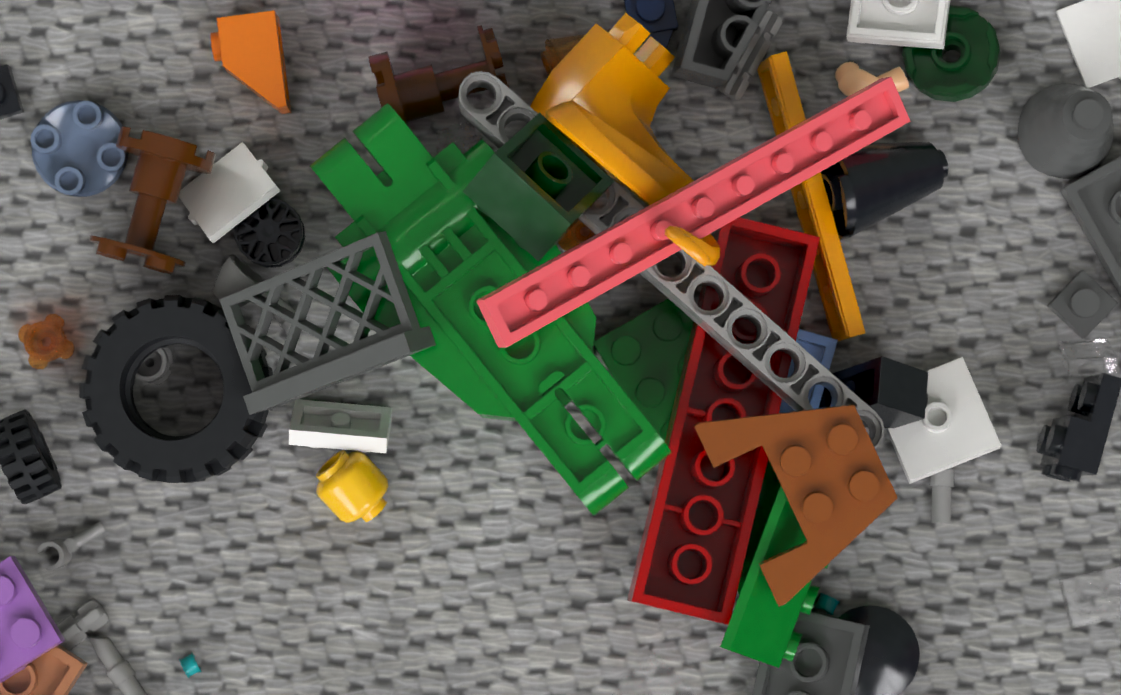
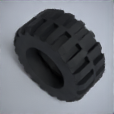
[79,295,273,483]

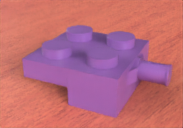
[0,556,66,683]

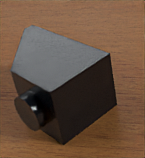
[819,356,928,428]

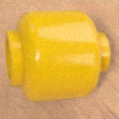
[316,450,388,523]

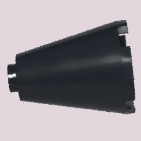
[821,142,948,240]

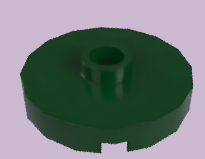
[902,5,1001,102]

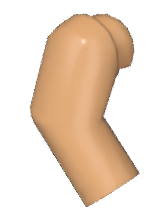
[835,62,909,96]

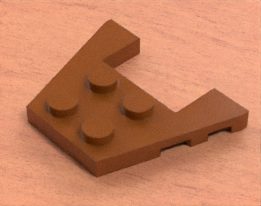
[694,404,898,607]

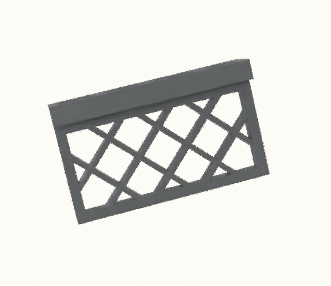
[219,231,436,415]

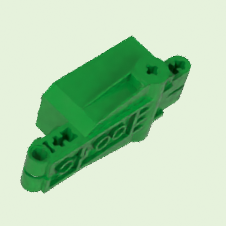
[310,103,672,516]

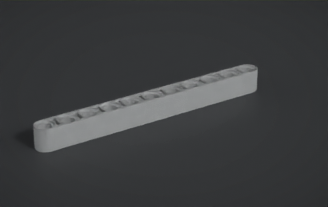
[458,71,885,448]

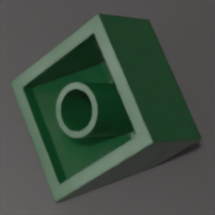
[463,113,614,262]

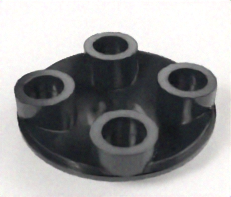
[838,605,920,695]

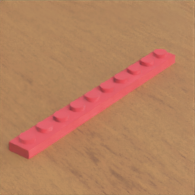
[476,77,911,348]

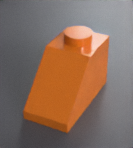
[210,10,291,114]

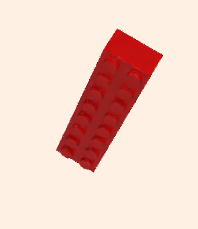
[627,217,820,625]

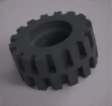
[0,409,62,504]

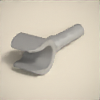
[37,521,106,570]

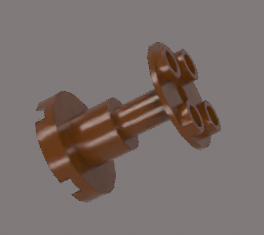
[368,25,509,129]
[89,127,216,275]

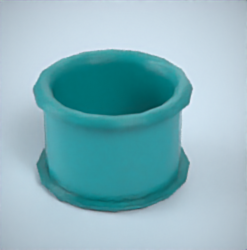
[814,593,840,615]
[179,652,202,678]

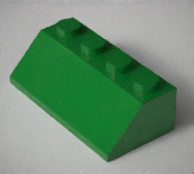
[720,486,829,668]

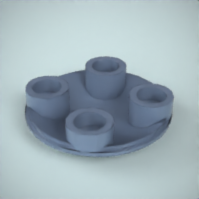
[30,100,128,197]

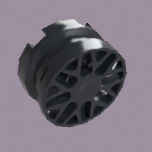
[234,198,305,268]

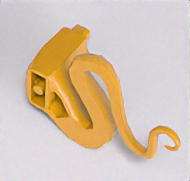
[530,13,720,266]

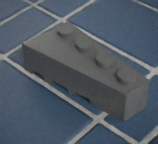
[671,0,773,89]

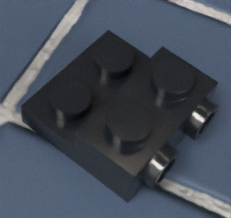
[1036,373,1121,482]

